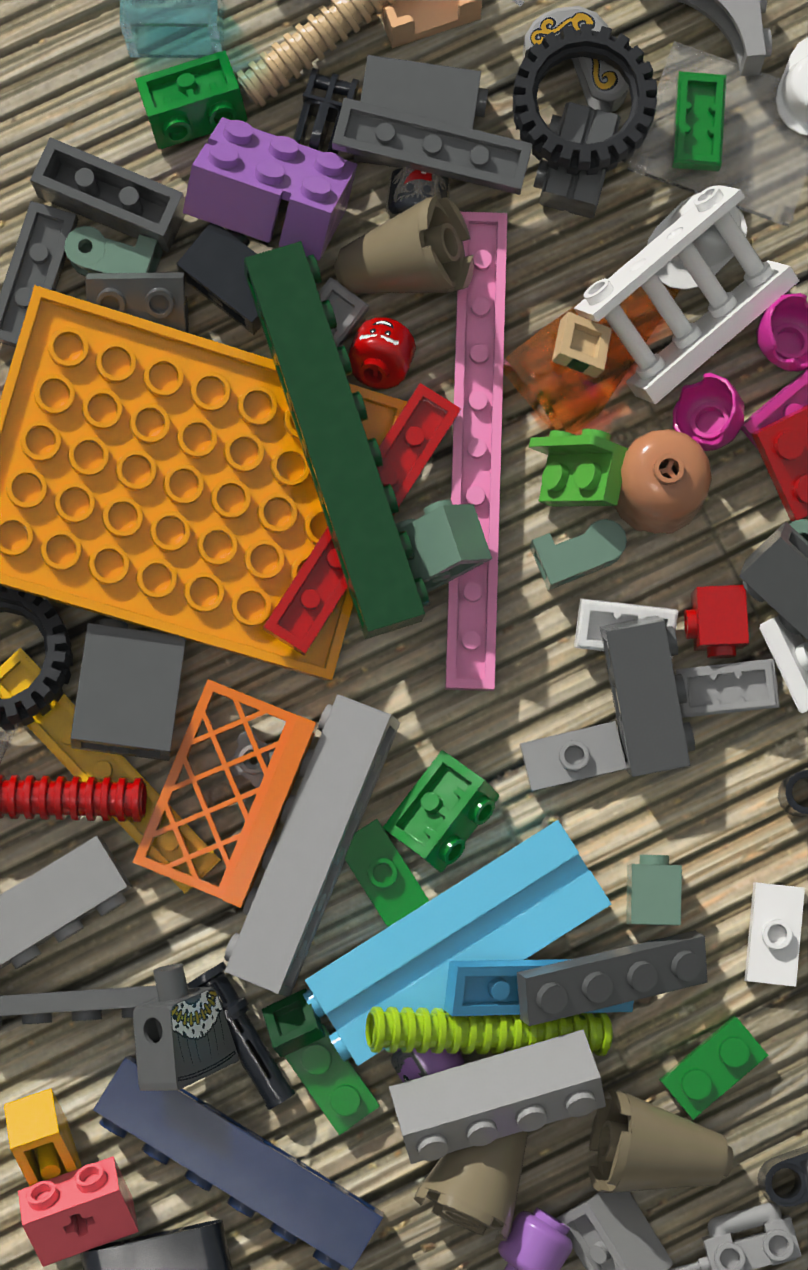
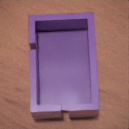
[183,117,358,261]

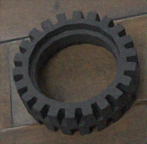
[512,24,657,175]
[0,585,73,731]

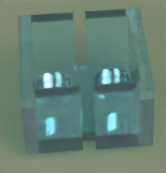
[120,0,224,58]

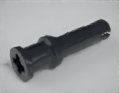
[187,961,295,1110]

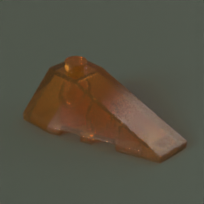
[503,284,681,434]

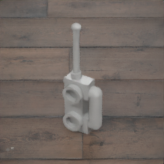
[668,1203,802,1270]

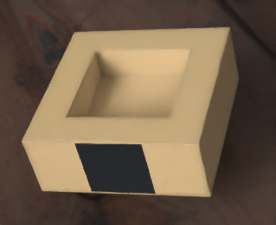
[552,312,612,378]

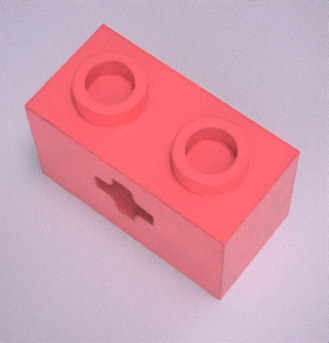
[18,1156,139,1267]

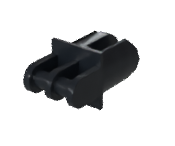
[293,68,359,154]

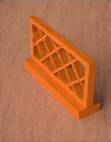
[132,679,319,908]

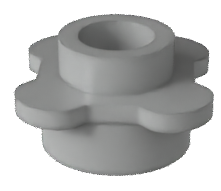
[227,731,275,788]

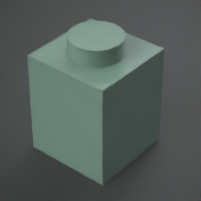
[626,855,682,926]

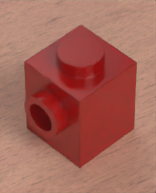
[684,585,749,659]

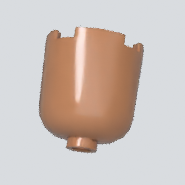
[614,429,712,534]

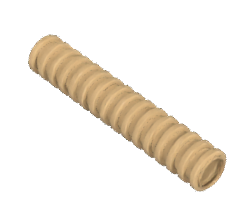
[236,0,396,107]

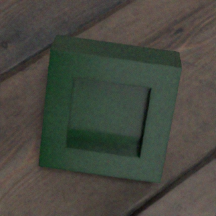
[262,988,326,1058]

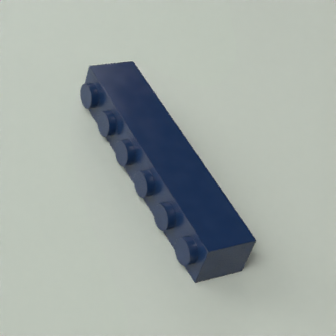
[93,1055,383,1270]

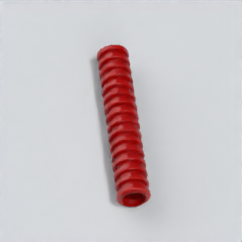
[0,775,147,822]

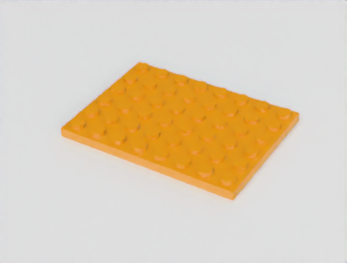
[0,285,407,681]

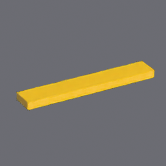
[0,648,222,894]

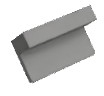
[556,1192,673,1270]

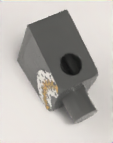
[133,964,239,1091]

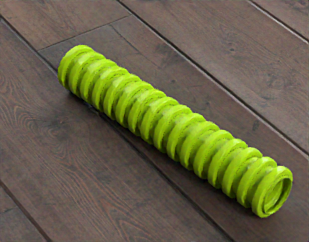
[365,1006,613,1056]

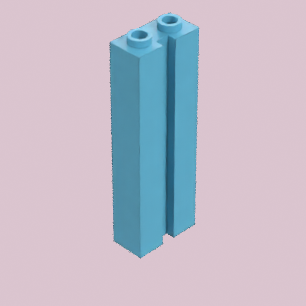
[303,820,612,1066]

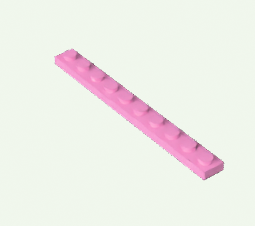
[445,211,508,691]

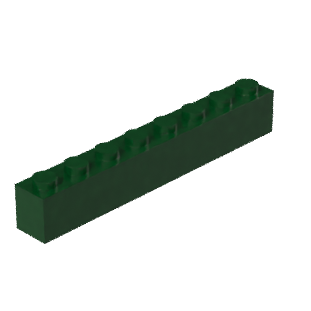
[244,241,430,639]

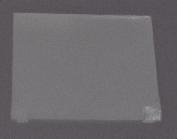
[627,41,808,227]

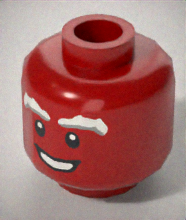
[348,318,416,389]

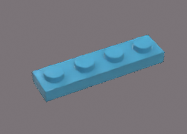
[444,959,634,1016]

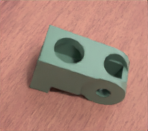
[64,226,163,277]
[530,519,627,591]

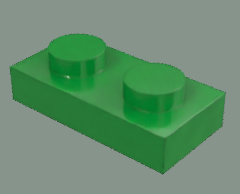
[659,1016,769,1120]
[284,1024,380,1136]

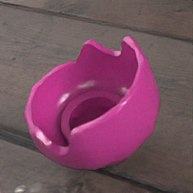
[756,293,808,372]
[673,373,745,451]

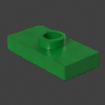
[672,71,726,172]
[345,819,429,927]

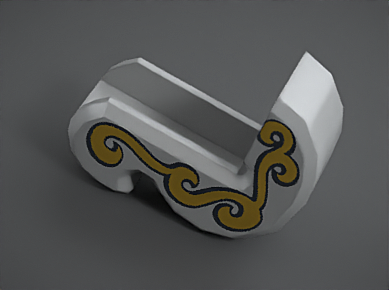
[523,6,629,113]

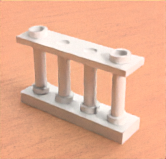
[574,185,800,404]

